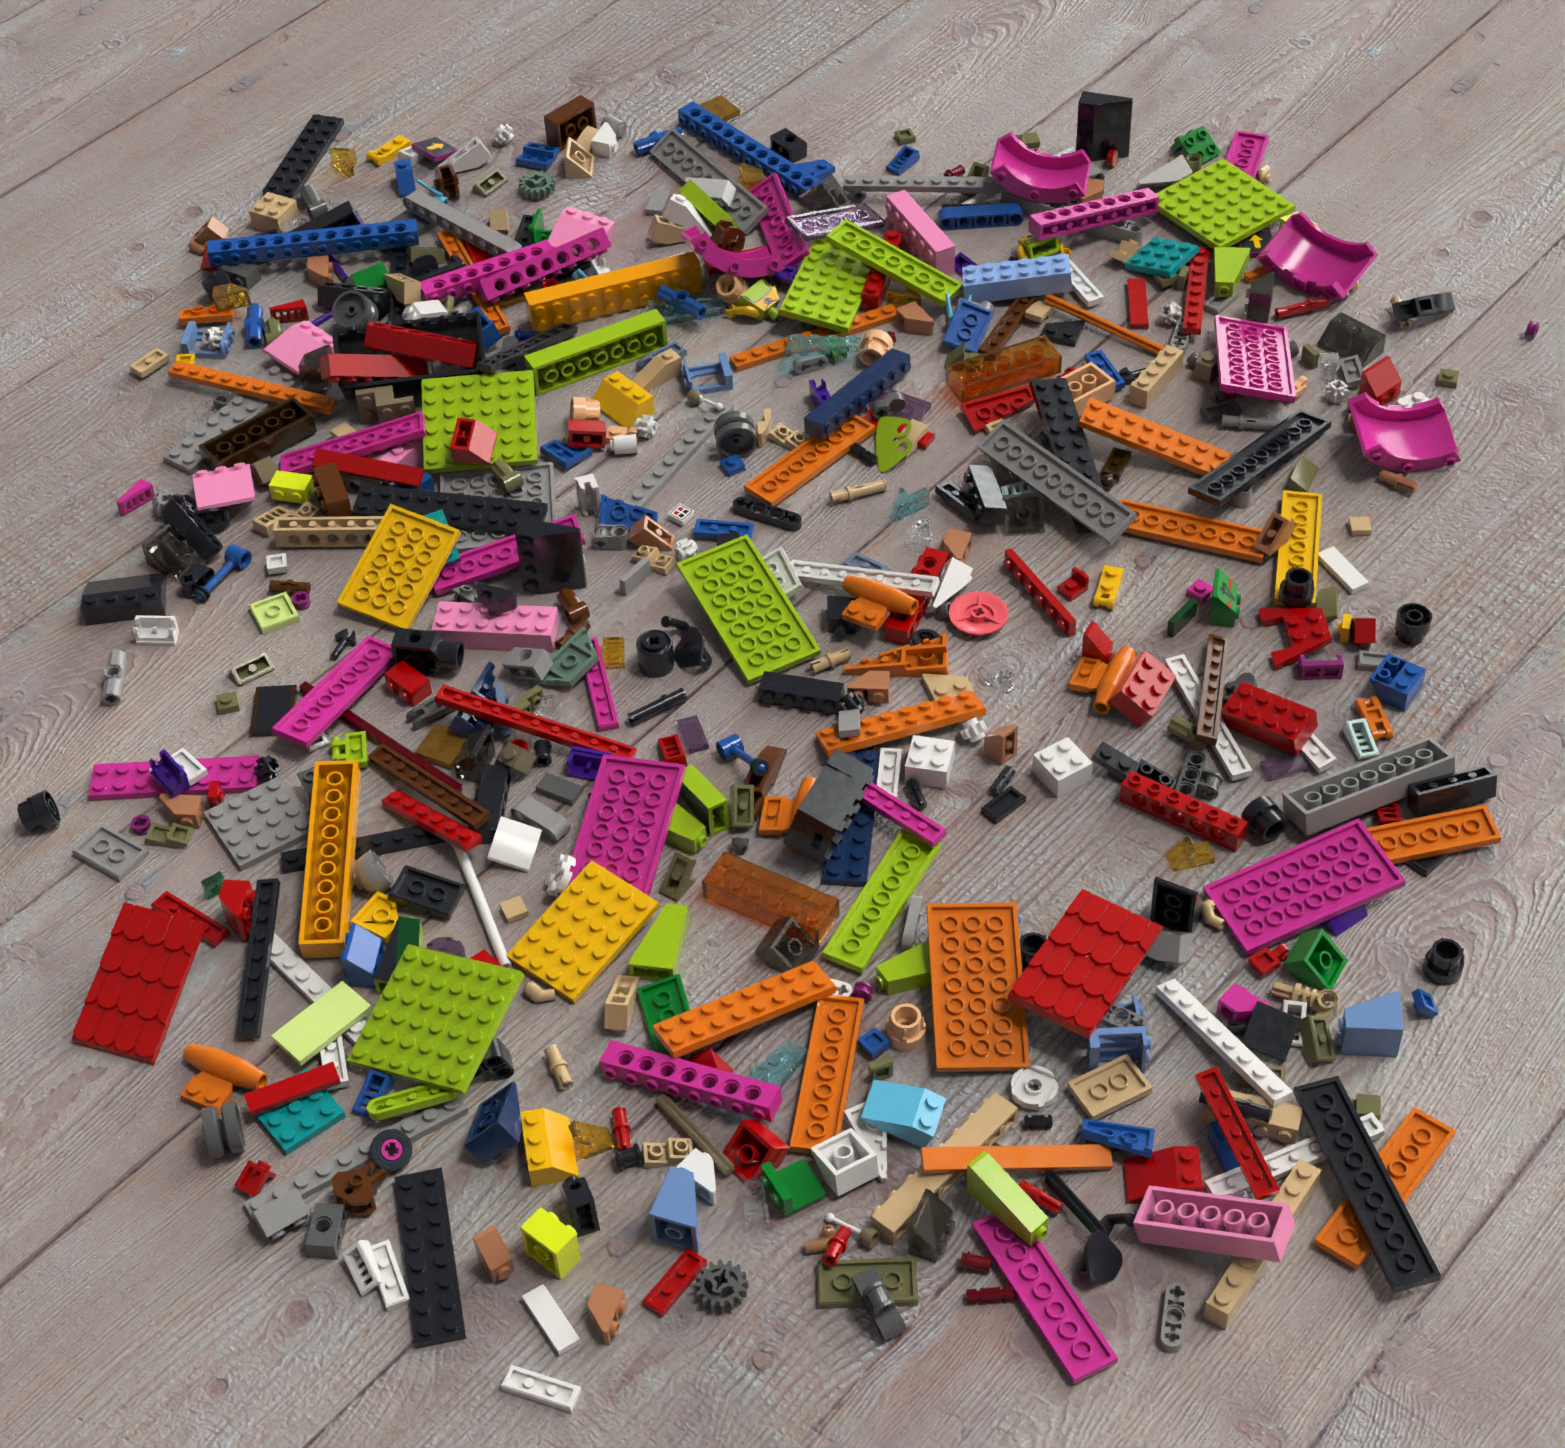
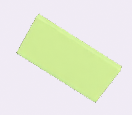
[271,981,372,1066]

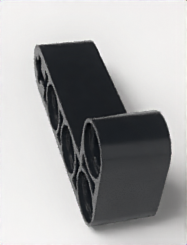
[161,494,223,562]
[420,1037,514,1085]

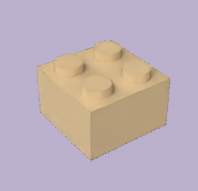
[249,192,299,233]

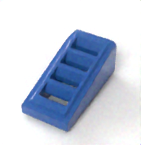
[886,145,920,176]
[352,1069,395,1118]

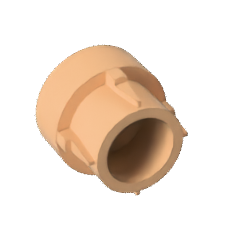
[716,273,750,307]
[859,329,893,367]
[570,397,600,421]
[887,1003,926,1052]

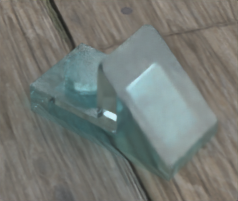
[895,487,930,521]

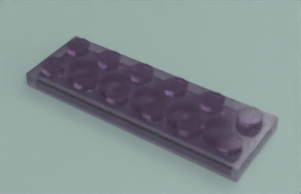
[784,203,886,242]

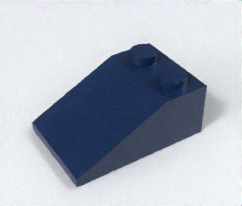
[464,1081,522,1164]

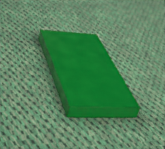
[637,974,702,1057]

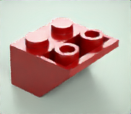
[450,417,497,465]
[219,879,255,943]

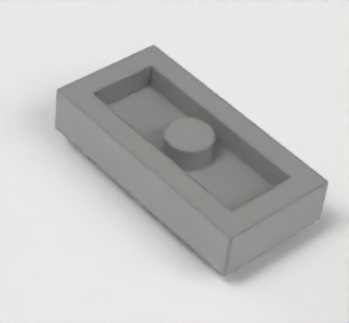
[1339,355,1363,388]

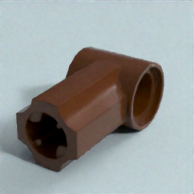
[557,588,590,625]

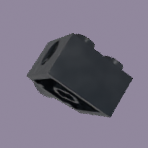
[391,628,464,677]

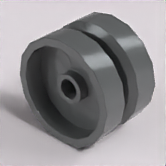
[332,290,378,328]
[713,411,757,459]
[201,1100,246,1159]

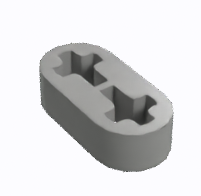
[792,351,828,374]

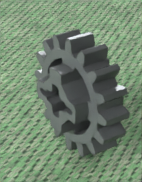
[694,1259,749,1313]

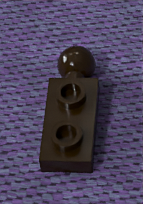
[1100,447,1132,490]

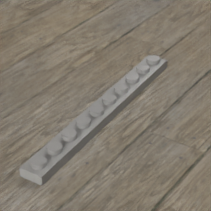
[843,175,1012,193]
[624,400,733,508]
[243,1096,468,1225]

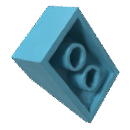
[859,1080,946,1148]

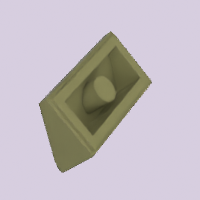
[472,168,508,198]
[406,246,445,263]
[1288,455,1319,492]
[229,651,275,686]
[729,784,754,829]
[1299,1015,1336,1065]

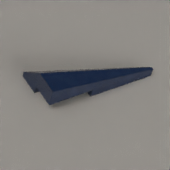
[448,661,495,739]

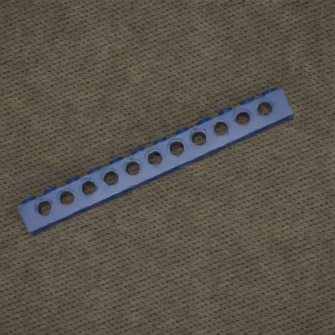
[678,101,828,207]
[207,219,419,267]

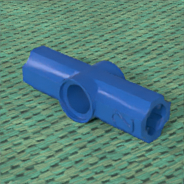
[633,127,684,156]
[656,285,707,320]
[244,303,265,349]

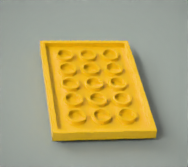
[337,504,461,629]
[506,860,660,1004]

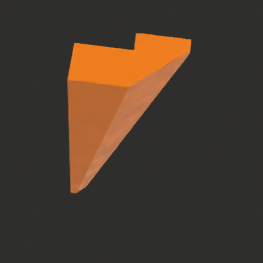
[844,633,950,677]

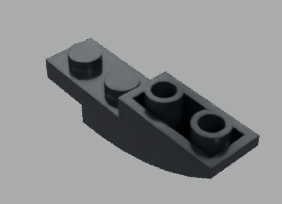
[1391,292,1456,322]
[1091,741,1178,789]

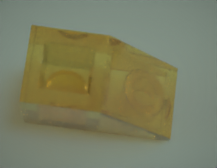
[212,283,252,312]

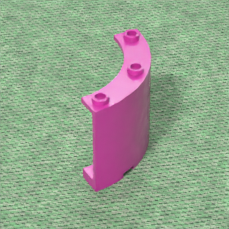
[990,132,1091,203]
[1256,212,1378,300]
[680,225,785,277]
[1348,392,1461,472]

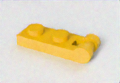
[366,135,412,166]
[1093,565,1124,610]

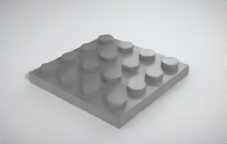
[203,776,310,871]

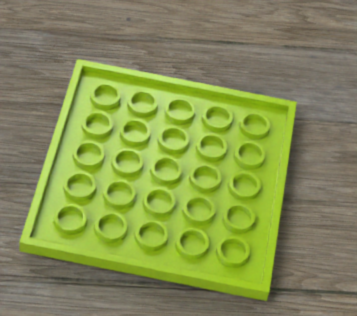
[1156,158,1296,249]
[422,370,538,474]
[347,944,524,1095]

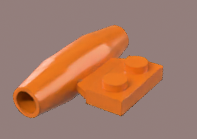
[841,575,918,632]
[1068,646,1136,714]
[759,777,816,855]
[180,1043,268,1115]

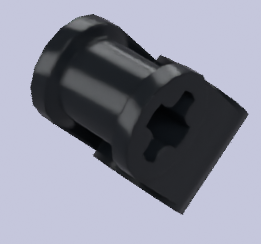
[179,563,215,599]

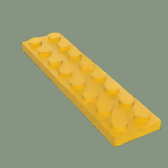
[1274,490,1322,608]

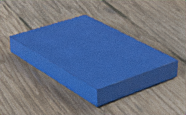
[942,299,994,353]

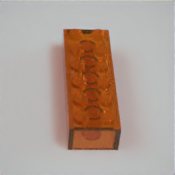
[946,335,1062,403]
[702,851,840,947]

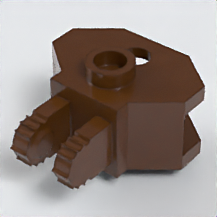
[433,164,460,199]
[712,219,745,252]
[331,1161,387,1216]

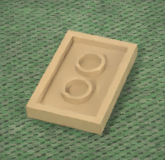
[1067,1054,1153,1120]

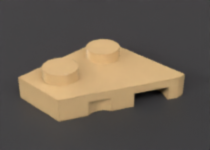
[922,673,974,701]

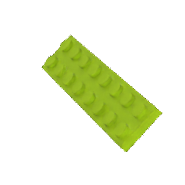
[825,219,963,307]
[822,829,941,974]

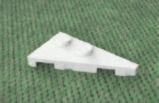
[844,1102,887,1183]

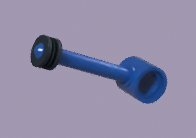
[193,544,252,603]
[716,733,769,776]

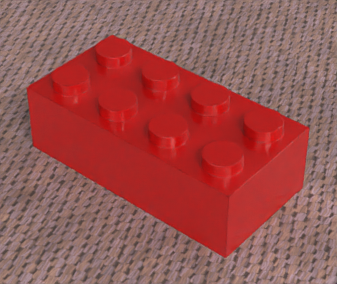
[1221,681,1318,756]

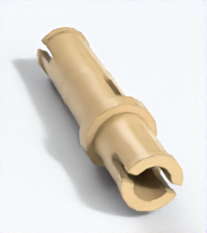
[829,479,887,504]

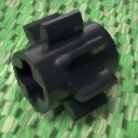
[839,692,865,715]
[254,755,281,782]

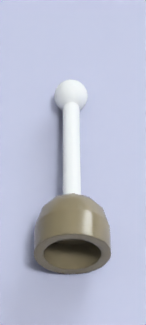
[687,388,723,410]
[825,1213,880,1249]

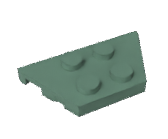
[531,626,600,687]

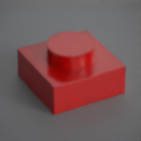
[207,781,225,809]

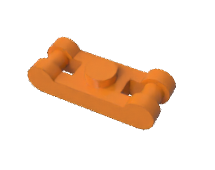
[1354,696,1393,741]

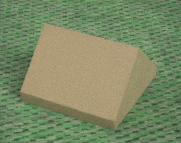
[564,137,595,178]

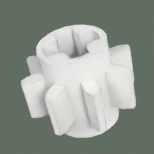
[494,124,514,145]
[1160,301,1182,325]
[202,327,223,350]
[1325,380,1349,404]
[635,414,657,438]
[674,538,698,561]
[960,717,988,743]

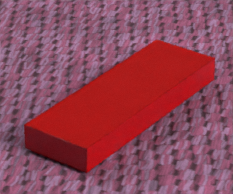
[642,1248,708,1318]

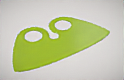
[876,416,912,473]

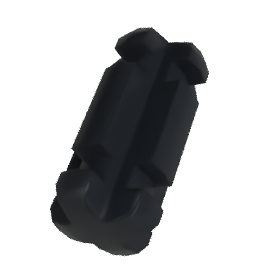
[1024,1114,1053,1129]

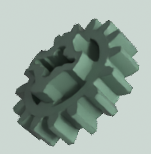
[518,171,556,199]

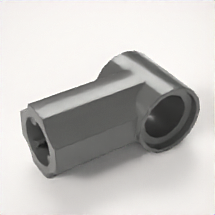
[300,185,328,219]

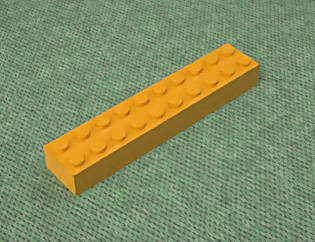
[524,251,703,334]
[299,760,361,958]

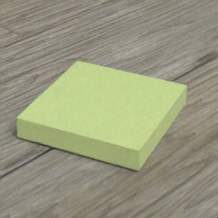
[249,592,300,634]

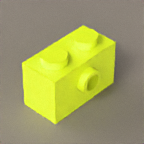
[268,470,315,504]

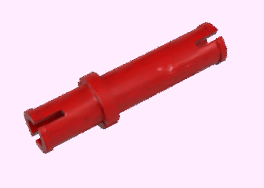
[1275,296,1330,319]

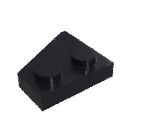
[1040,320,1085,347]

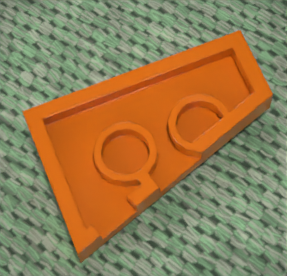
[179,297,236,325]

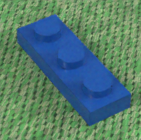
[1084,350,1125,391]
[693,519,754,541]

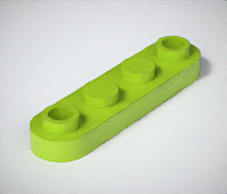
[367,1084,459,1120]

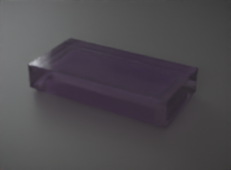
[677,715,709,754]
[1260,752,1309,782]

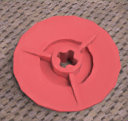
[949,591,1009,636]

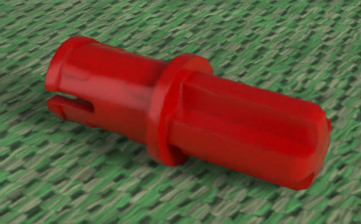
[612,1107,631,1151]
[1018,1179,1063,1215]
[822,1225,851,1267]

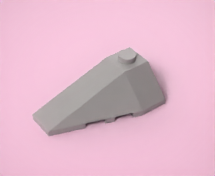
[1147,930,1194,966]

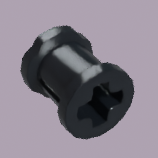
[534,739,552,767]
[614,1143,643,1171]

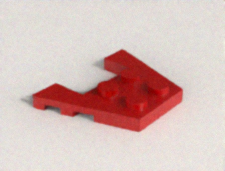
[1258,608,1332,671]

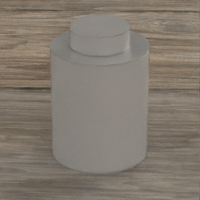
[601,114,627,137]

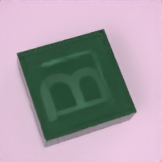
[201,871,224,900]

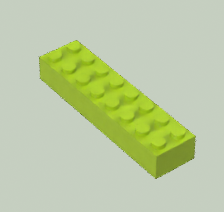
[524,309,668,396]

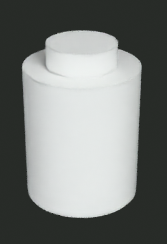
[610,434,638,455]

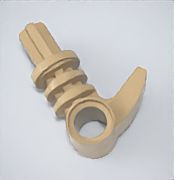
[1272,982,1339,1021]

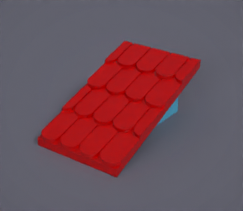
[1007,889,1163,1039]
[72,902,206,1065]

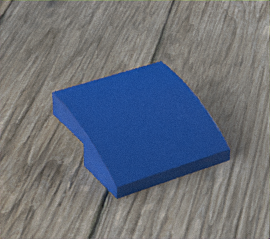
[516,142,560,170]

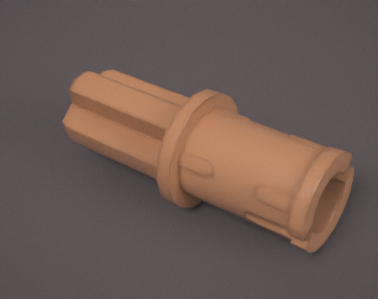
[1379,469,1418,493]

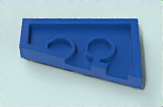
[599,494,658,533]
[1081,1119,1155,1158]

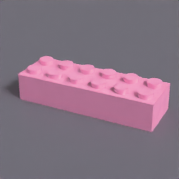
[885,190,955,276]
[432,601,560,652]
[1133,1186,1295,1262]

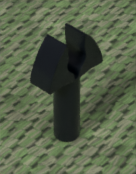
[1118,367,1147,385]
[330,628,357,660]

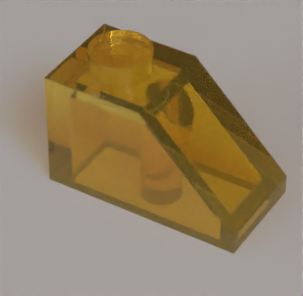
[739,162,767,191]

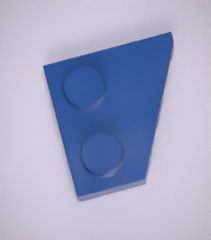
[795,159,835,180]
[540,440,592,469]

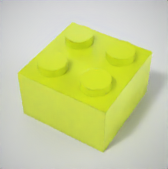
[520,1207,581,1279]

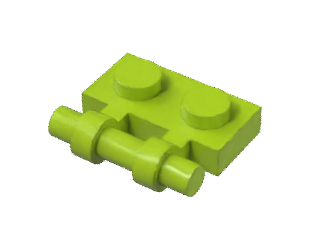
[329,731,368,768]

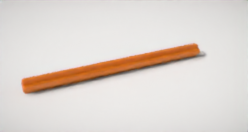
[1044,294,1165,355]

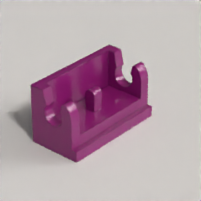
[1297,653,1344,680]

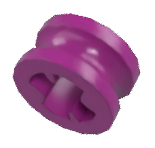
[1525,320,1540,338]
[292,591,311,611]
[131,815,151,836]
[852,981,874,1003]

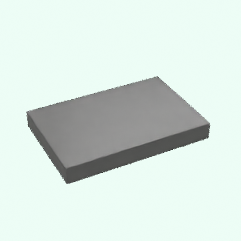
[72,823,150,882]

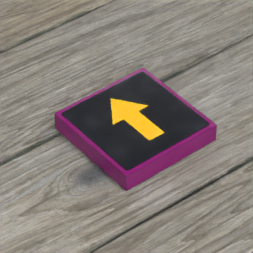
[411,137,458,162]
[1237,230,1273,258]

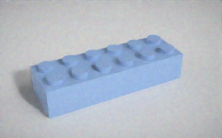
[962,254,1073,303]

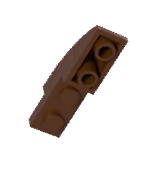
[743,746,787,818]

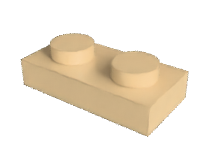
[130,348,170,378]

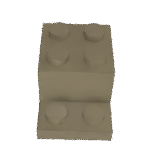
[355,385,416,424]

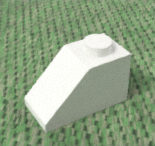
[591,122,618,158]
[676,1148,717,1205]

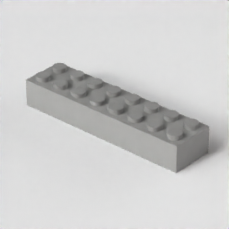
[1282,737,1455,835]

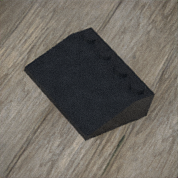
[1076,91,1133,162]
[515,518,587,594]
[81,572,167,626]

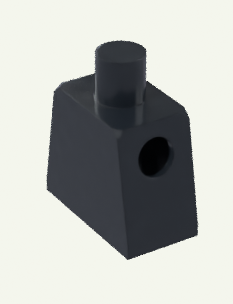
[827,595,860,639]
[562,1176,600,1237]

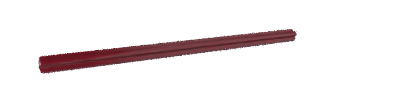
[299,681,463,792]

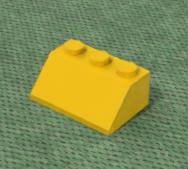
[592,371,655,430]
[520,1108,579,1187]

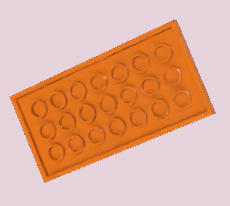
[926,902,1030,1072]

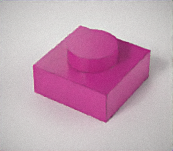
[1186,578,1213,604]

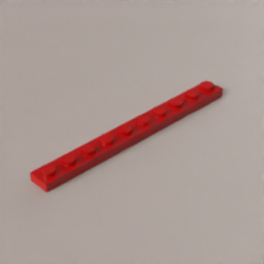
[434,684,637,758]

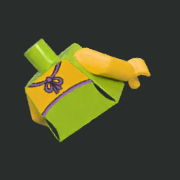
[1017,234,1071,260]
[725,278,780,321]

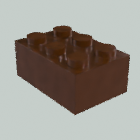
[544,95,597,152]
[311,462,352,517]

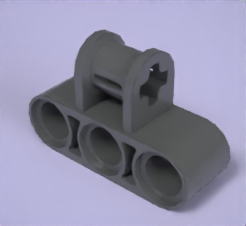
[1176,751,1223,800]
[851,1265,907,1342]

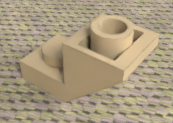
[1108,239,1141,263]

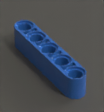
[938,203,1024,230]

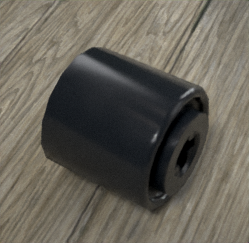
[636,630,675,678]

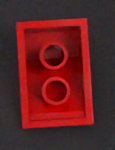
[1124,1146,1203,1204]

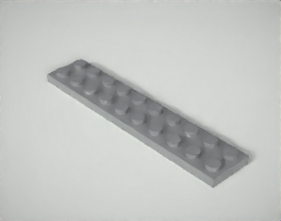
[650,127,770,235]
[163,362,315,475]
[977,419,1138,545]

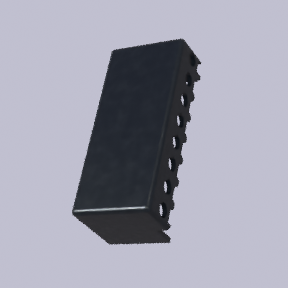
[332,311,486,400]

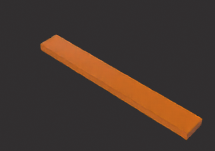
[920,1144,1113,1173]

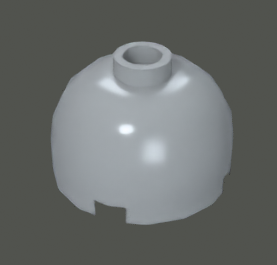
[354,850,395,894]

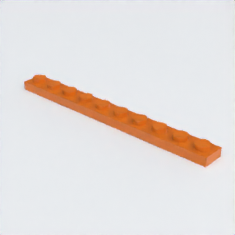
[436,230,511,335]
[729,304,896,372]
[167,360,338,415]

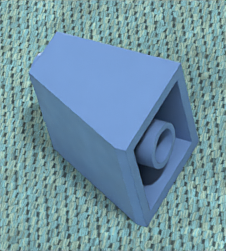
[1335,991,1404,1057]
[649,1166,700,1253]

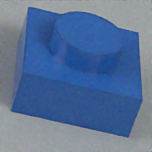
[720,454,746,477]
[1411,988,1439,1019]
[857,1027,890,1059]

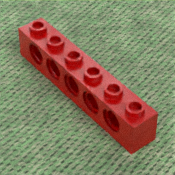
[882,547,949,645]
[1120,771,1248,853]

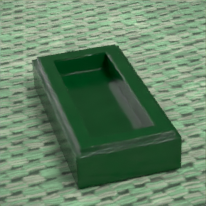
[1167,598,1197,638]

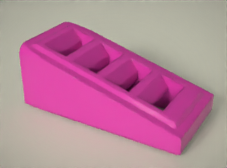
[116,479,155,517]

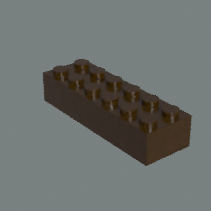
[198,396,317,471]

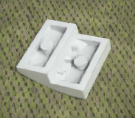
[487,816,542,872]

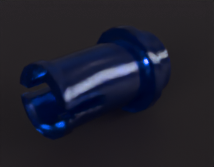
[515,328,537,343]

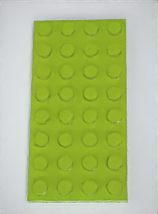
[778,235,872,334]
[676,534,821,685]

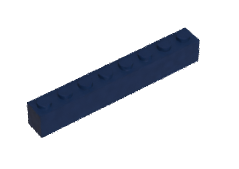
[804,348,911,440]

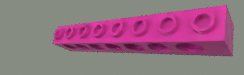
[1028,188,1160,241]
[475,227,611,303]
[420,240,553,301]
[599,1040,783,1122]

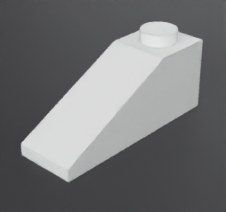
[437,136,492,172]
[1136,155,1193,188]
[685,177,736,207]
[663,194,714,238]
[925,557,973,614]

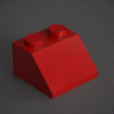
[1358,356,1402,406]
[723,1119,790,1188]

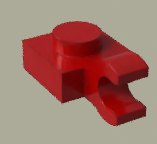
[1248,943,1289,978]

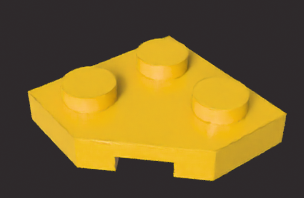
[350,891,398,944]

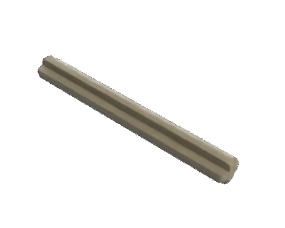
[656,1093,734,1176]

